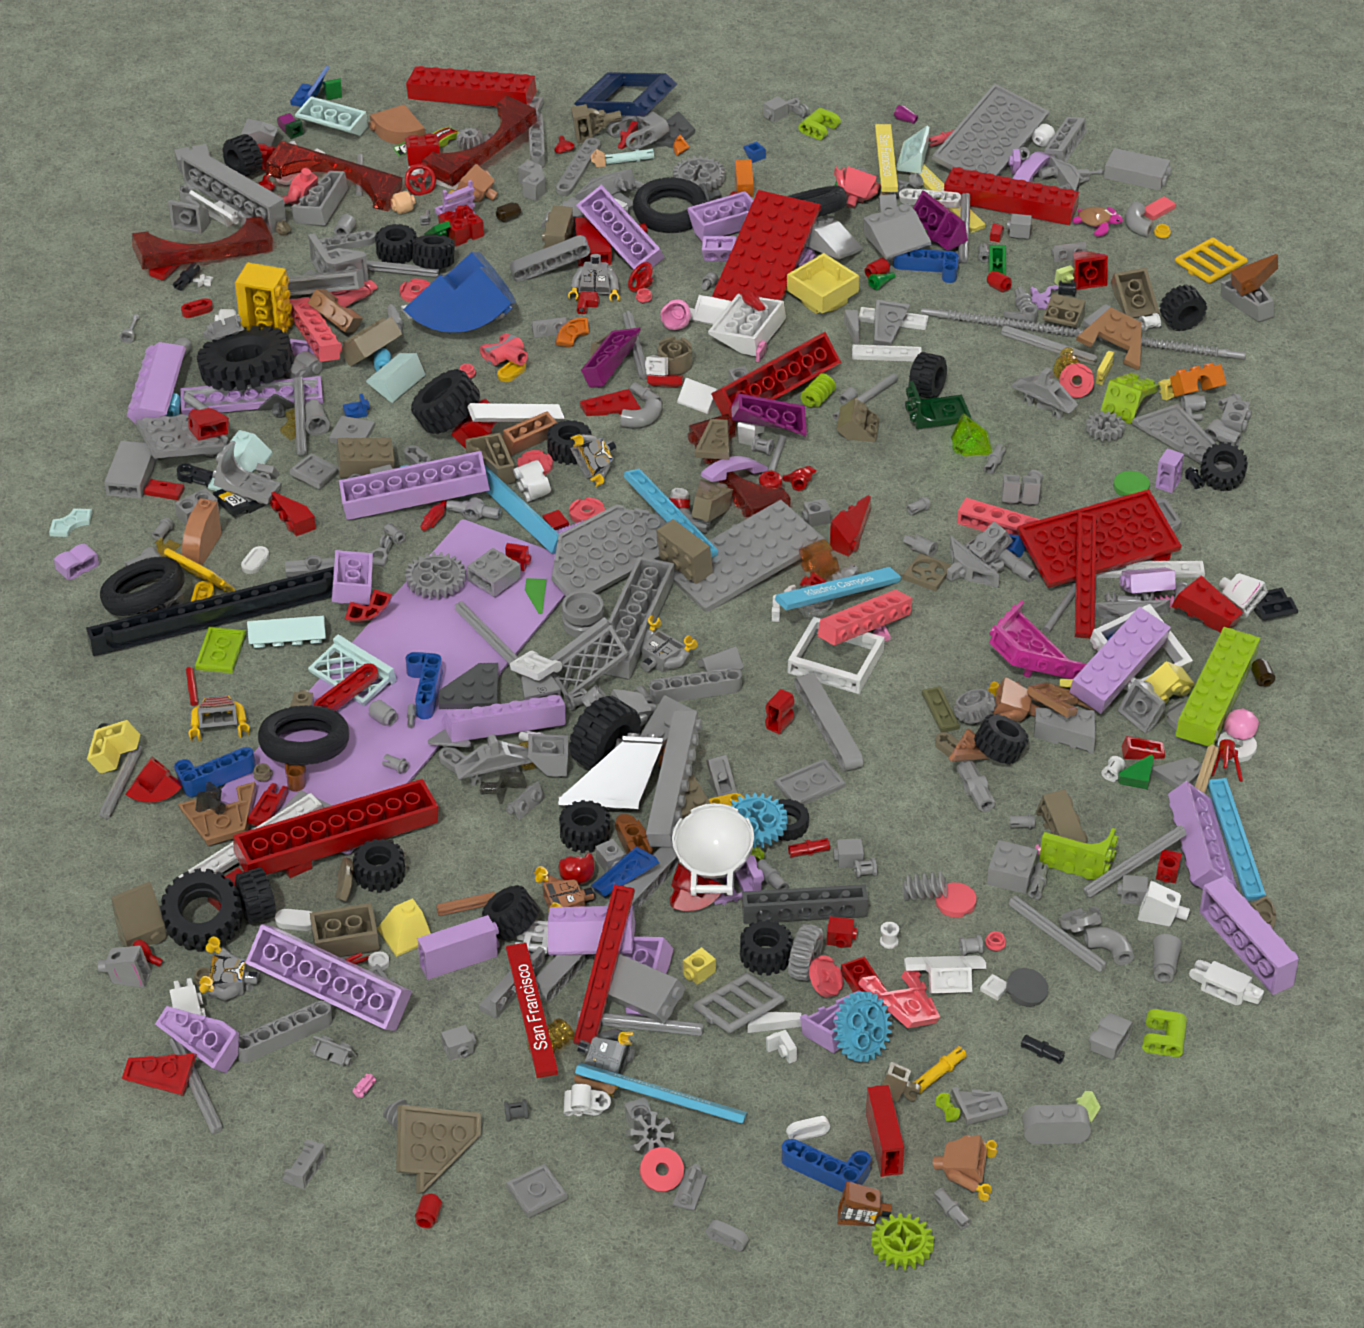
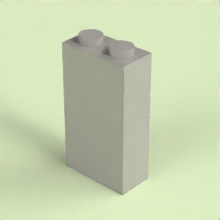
[1104,148,1172,190]
[104,441,157,498]
[608,954,686,1024]

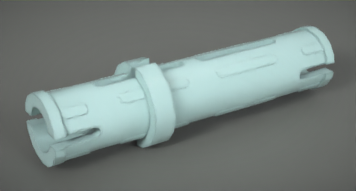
[605,148,654,165]

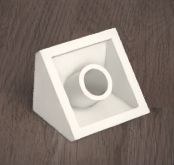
[677,378,718,414]

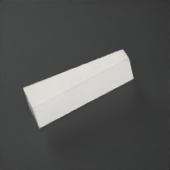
[748,1012,801,1033]

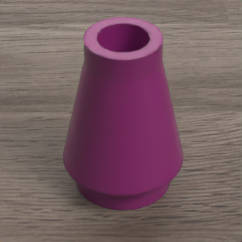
[894,105,918,124]

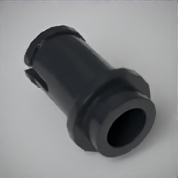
[1185,467,1205,489]

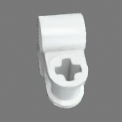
[563,1084,611,1116]

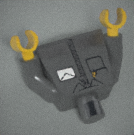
[577,1028,633,1097]

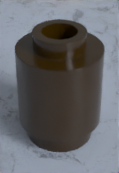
[496,202,521,223]
[1251,659,1275,687]

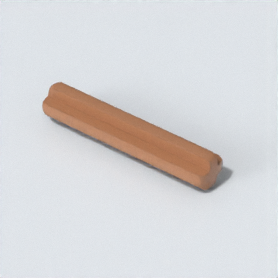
[436,892,495,916]

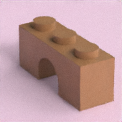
[308,289,363,332]

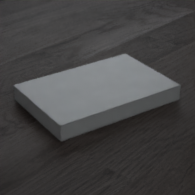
[774,759,846,805]

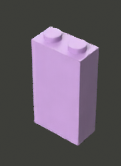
[417,915,500,980]

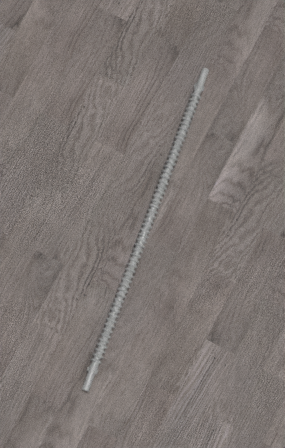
[921,308,1246,359]

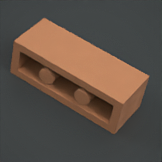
[502,411,557,456]

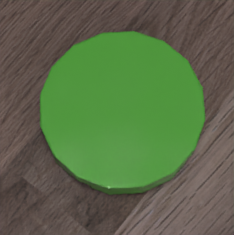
[1113,471,1150,496]

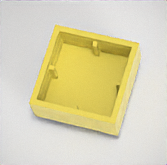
[787,253,859,314]

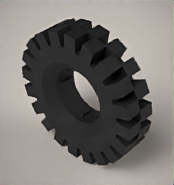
[197,326,294,391]

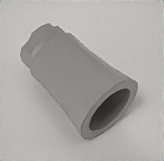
[305,399,330,435]
[1153,934,1182,983]

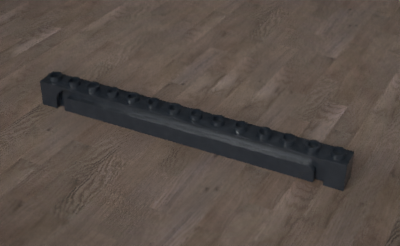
[86,567,334,656]

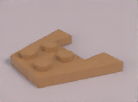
[1076,307,1142,370]
[1027,682,1096,717]
[178,781,257,846]

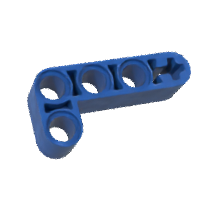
[893,249,959,283]
[405,652,443,719]
[174,747,257,797]
[781,1139,871,1193]

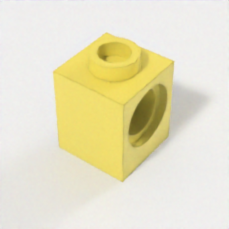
[683,947,716,985]

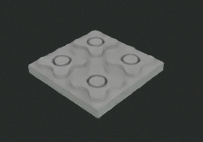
[136,414,225,459]

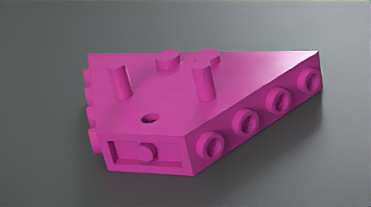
[989,600,1087,679]

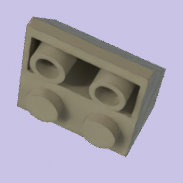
[1043,293,1086,327]
[836,397,880,442]

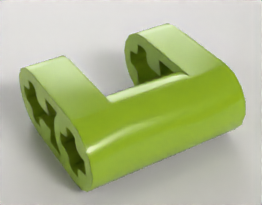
[798,108,841,140]
[1142,1009,1187,1057]

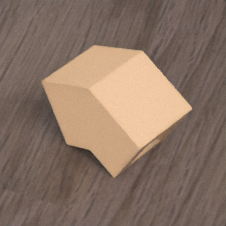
[591,149,606,167]

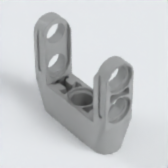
[607,110,669,150]

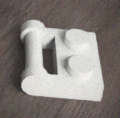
[510,651,562,681]

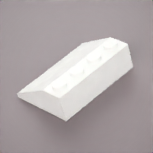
[708,294,786,356]

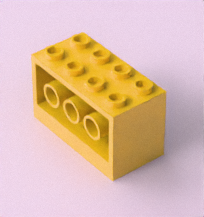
[235,262,293,333]

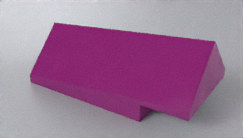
[913,190,968,251]

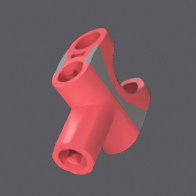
[479,333,528,365]

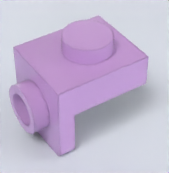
[1008,149,1025,174]

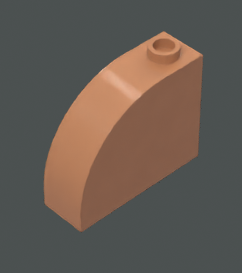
[369,105,425,144]
[182,498,222,565]

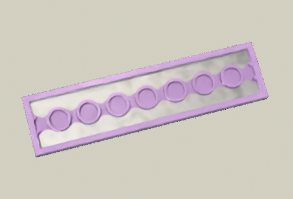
[180,376,323,415]

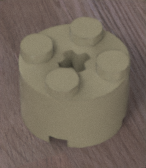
[657,337,692,375]

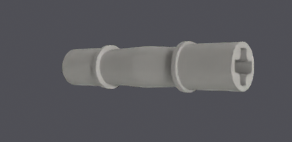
[975,533,1037,582]

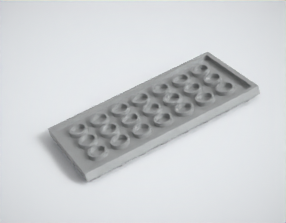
[932,83,1050,176]
[674,500,825,613]

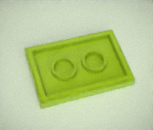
[195,627,246,674]

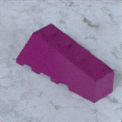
[581,327,641,387]
[731,394,807,437]

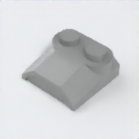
[1118,679,1165,734]

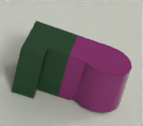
[277,113,304,139]

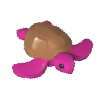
[1073,207,1123,236]

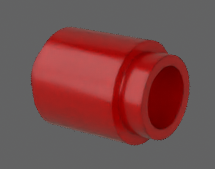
[864,258,890,278]
[987,271,1012,293]
[415,1193,442,1228]

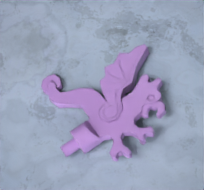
[1030,285,1058,310]

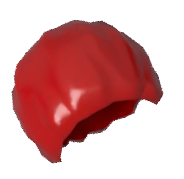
[558,853,594,885]

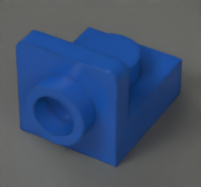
[343,393,370,418]

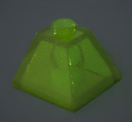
[951,413,993,457]

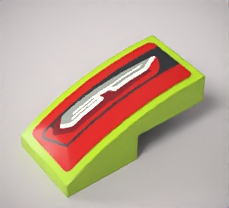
[432,127,459,147]

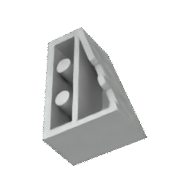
[1220,279,1274,322]
[1034,708,1095,754]

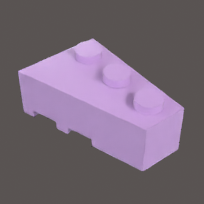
[800,991,861,1053]

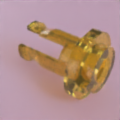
[1053,347,1081,380]

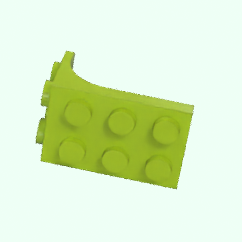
[1100,373,1160,424]
[1039,828,1119,880]

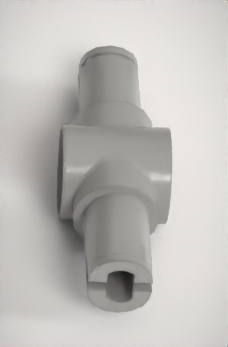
[446,497,501,521]

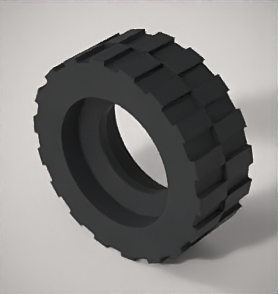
[778,799,809,841]

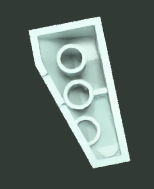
[208,430,273,491]

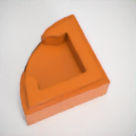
[673,134,690,156]

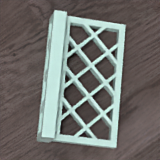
[308,634,397,706]

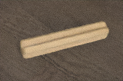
[1195,745,1219,794]

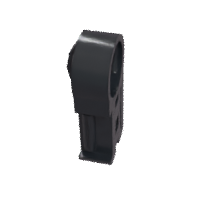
[177,463,213,487]

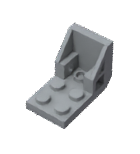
[308,233,368,281]

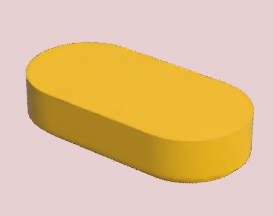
[497,361,526,382]

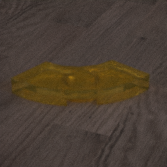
[280,408,306,441]

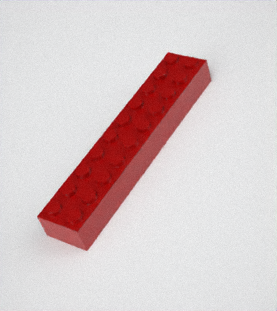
[233,779,439,875]

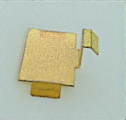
[153,538,181,557]

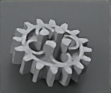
[1086,411,1125,442]

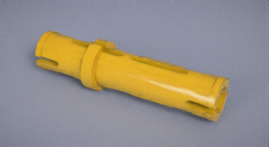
[913,1046,967,1094]

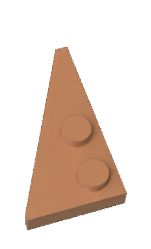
[948,728,989,762]

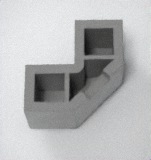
[518,160,546,201]

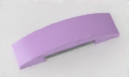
[1013,151,1055,182]
[701,456,768,482]

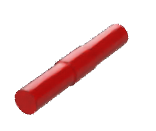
[186,667,198,706]

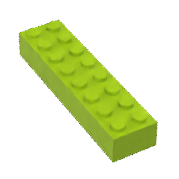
[1176,627,1260,746]

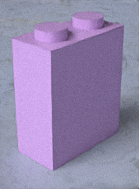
[1119,567,1176,593]

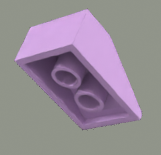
[332,550,373,605]

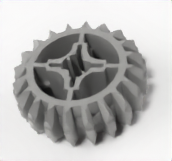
[788,924,823,981]

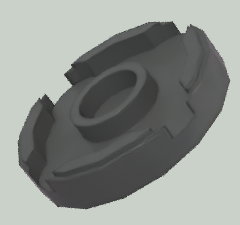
[1006,968,1048,1007]

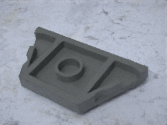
[644,112,695,148]

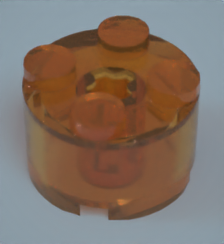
[799,539,839,579]

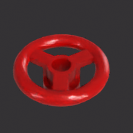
[405,164,436,196]
[628,262,653,292]

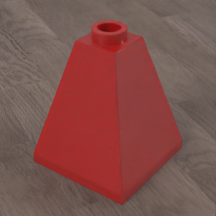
[1073,251,1108,290]

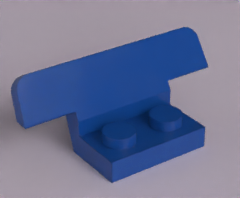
[290,65,330,107]

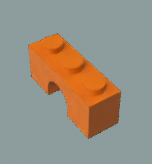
[1170,363,1226,397]

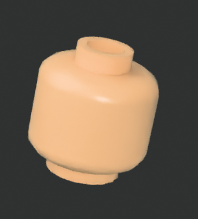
[390,191,416,214]

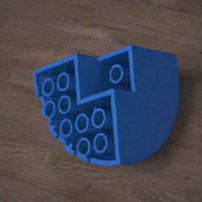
[403,252,516,332]

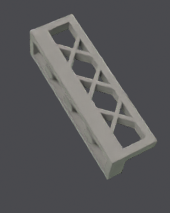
[1045,117,1087,162]
[479,946,545,1019]

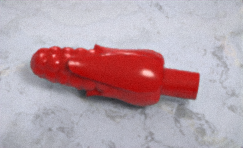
[739,289,765,311]
[420,500,447,531]

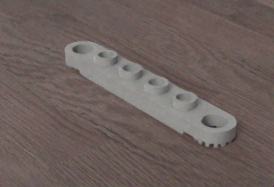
[556,138,600,196]

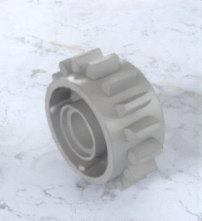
[953,689,997,723]

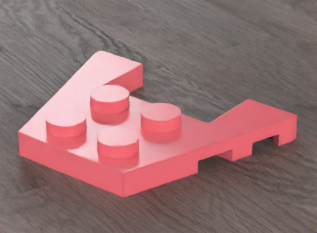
[858,970,940,1028]

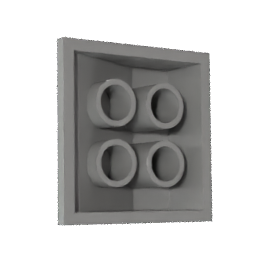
[863,203,931,259]
[805,215,863,259]

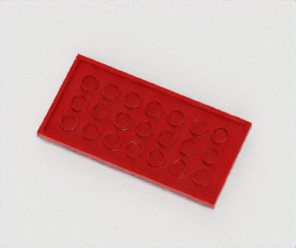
[712,190,821,301]
[1017,489,1182,588]

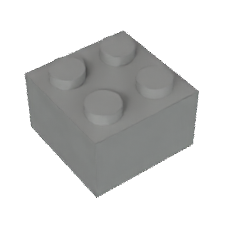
[987,840,1038,894]

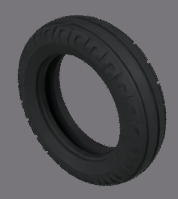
[633,177,707,233]
[787,186,847,218]
[100,557,184,616]
[258,705,349,765]

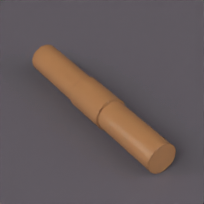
[574,1075,615,1094]

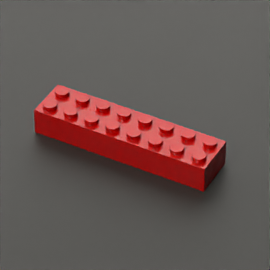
[406,66,537,109]
[944,167,1080,225]
[711,332,841,424]

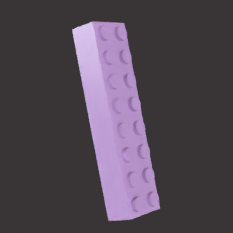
[339,451,490,520]
[245,924,412,1031]

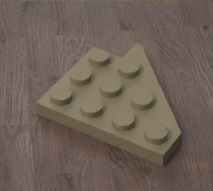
[396,1105,481,1193]

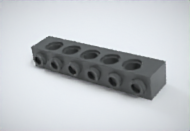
[742,884,868,924]

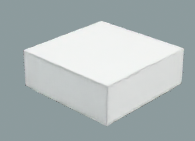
[980,974,1007,1001]

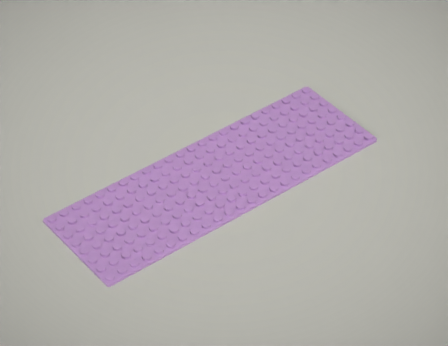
[216,520,565,854]

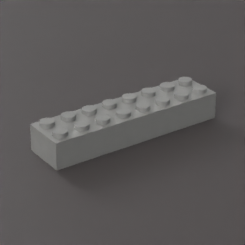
[181,148,286,234]
[593,556,674,679]

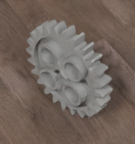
[673,156,725,191]
[405,552,466,599]

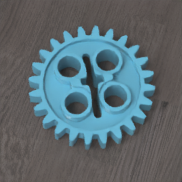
[728,793,788,848]
[833,991,892,1062]

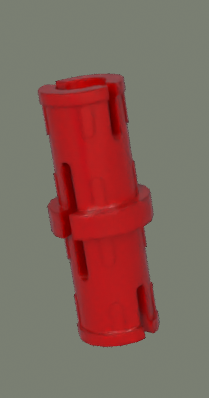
[788,838,830,858]

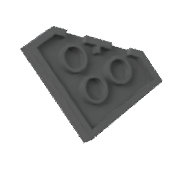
[438,663,499,709]

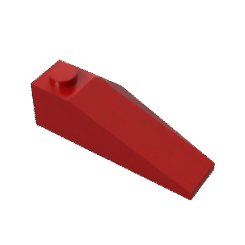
[830,495,871,557]

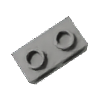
[1221,398,1252,433]
[175,488,219,524]
[969,522,1013,565]

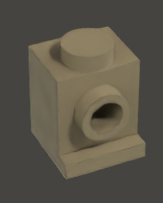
[290,690,314,707]

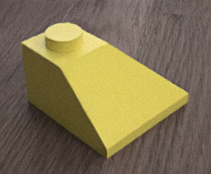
[377,898,431,957]

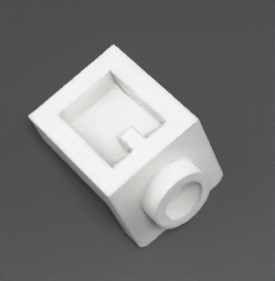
[645,355,668,376]
[766,1030,797,1063]

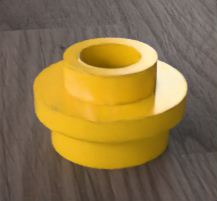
[1154,224,1171,238]

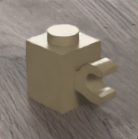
[880,1062,921,1102]

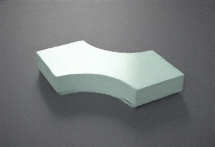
[49,509,93,537]

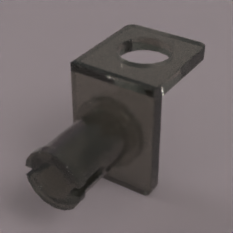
[480,772,527,804]
[195,782,226,815]

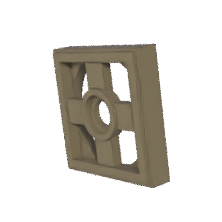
[903,553,951,592]

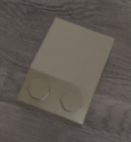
[1111,267,1160,318]
[111,881,167,947]

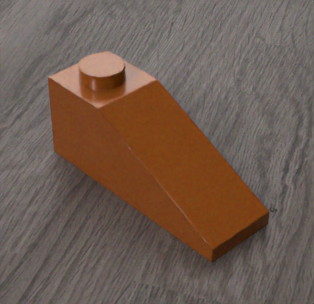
[1231,254,1278,296]

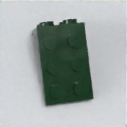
[905,381,971,429]

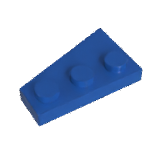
[591,846,659,897]

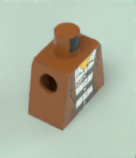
[837,1181,892,1226]

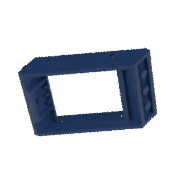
[574,72,677,116]

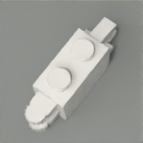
[1189,960,1264,1005]
[169,978,206,1016]

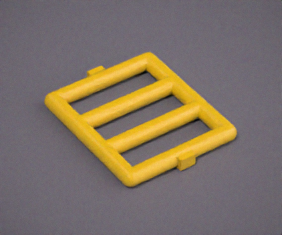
[1175,237,1248,284]
[164,548,235,592]

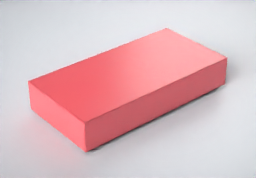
[1144,196,1176,221]

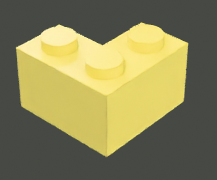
[1145,661,1195,704]
[87,720,141,773]

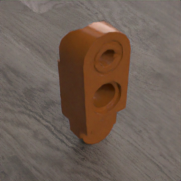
[615,814,653,855]

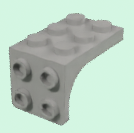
[213,441,281,504]

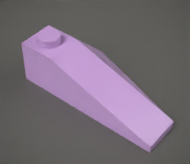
[622,937,674,1016]
[155,1006,239,1073]

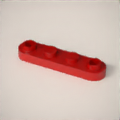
[313,663,379,711]

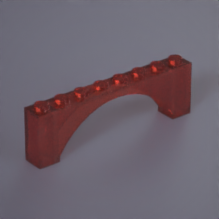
[422,96,537,187]
[266,141,403,211]
[132,216,273,270]
[687,414,791,518]

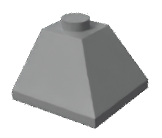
[241,119,278,147]
[168,200,210,234]
[528,734,568,777]

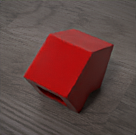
[990,223,1004,243]

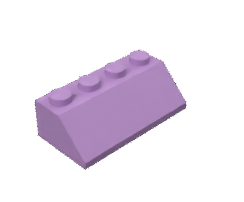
[688,191,753,242]
[548,906,636,955]

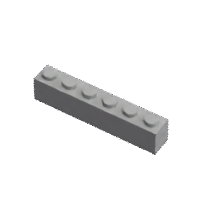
[288,269,365,296]

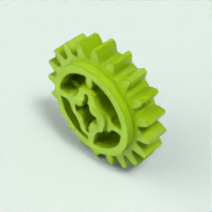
[871,1213,934,1271]

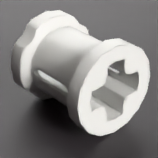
[1139,313,1161,331]
[1101,756,1126,782]
[880,922,899,949]

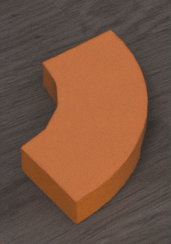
[555,318,589,347]

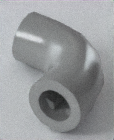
[1125,202,1154,237]
[621,398,662,428]
[1084,927,1134,965]

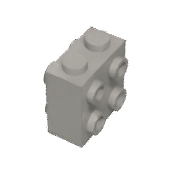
[467,548,521,597]

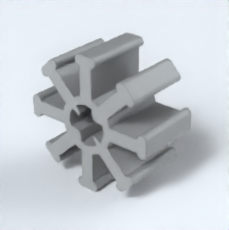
[626,1111,674,1157]

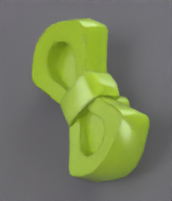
[935,1092,960,1122]

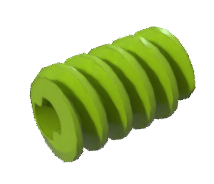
[801,373,836,407]

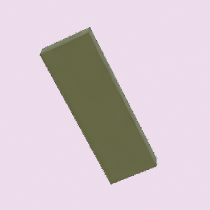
[922,686,960,732]

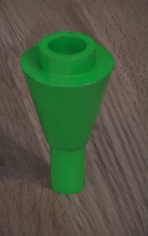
[868,272,896,290]

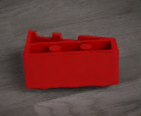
[1171,575,1243,633]

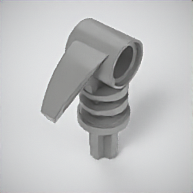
[1003,287,1038,324]

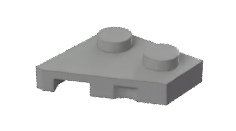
[951,1087,1008,1125]

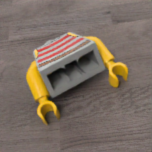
[188,695,250,742]

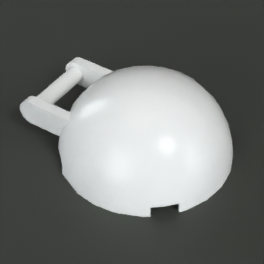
[672,803,754,896]

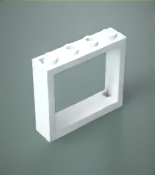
[1090,604,1193,691]
[788,617,885,694]

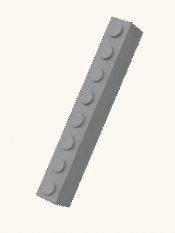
[646,711,702,847]

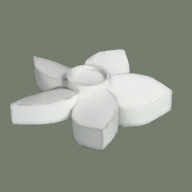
[193,274,213,287]

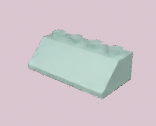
[295,96,368,136]
[247,616,326,648]

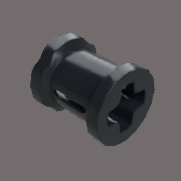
[1058,280,1076,297]

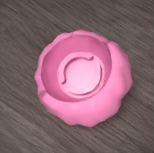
[660,299,691,331]
[1224,708,1259,740]

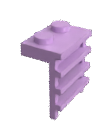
[435,180,475,216]
[713,854,764,905]

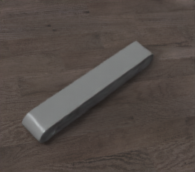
[794,673,863,772]

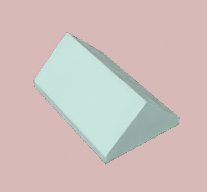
[896,125,929,174]
[366,353,426,403]

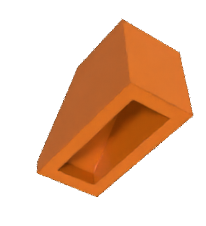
[735,159,754,197]

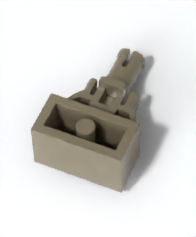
[571,104,622,143]

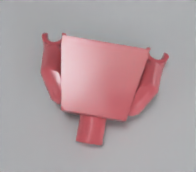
[834,166,881,208]
[279,168,318,205]

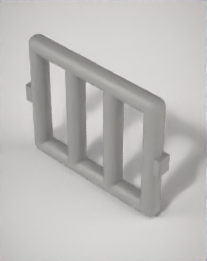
[693,973,785,1033]

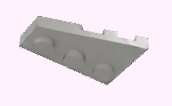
[873,300,910,346]

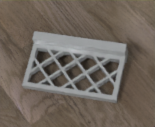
[549,617,630,696]

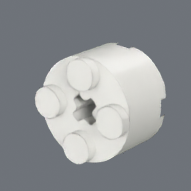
[513,460,551,502]

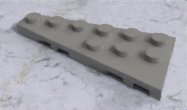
[1132,404,1233,472]

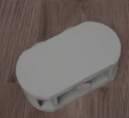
[1022,1104,1091,1144]

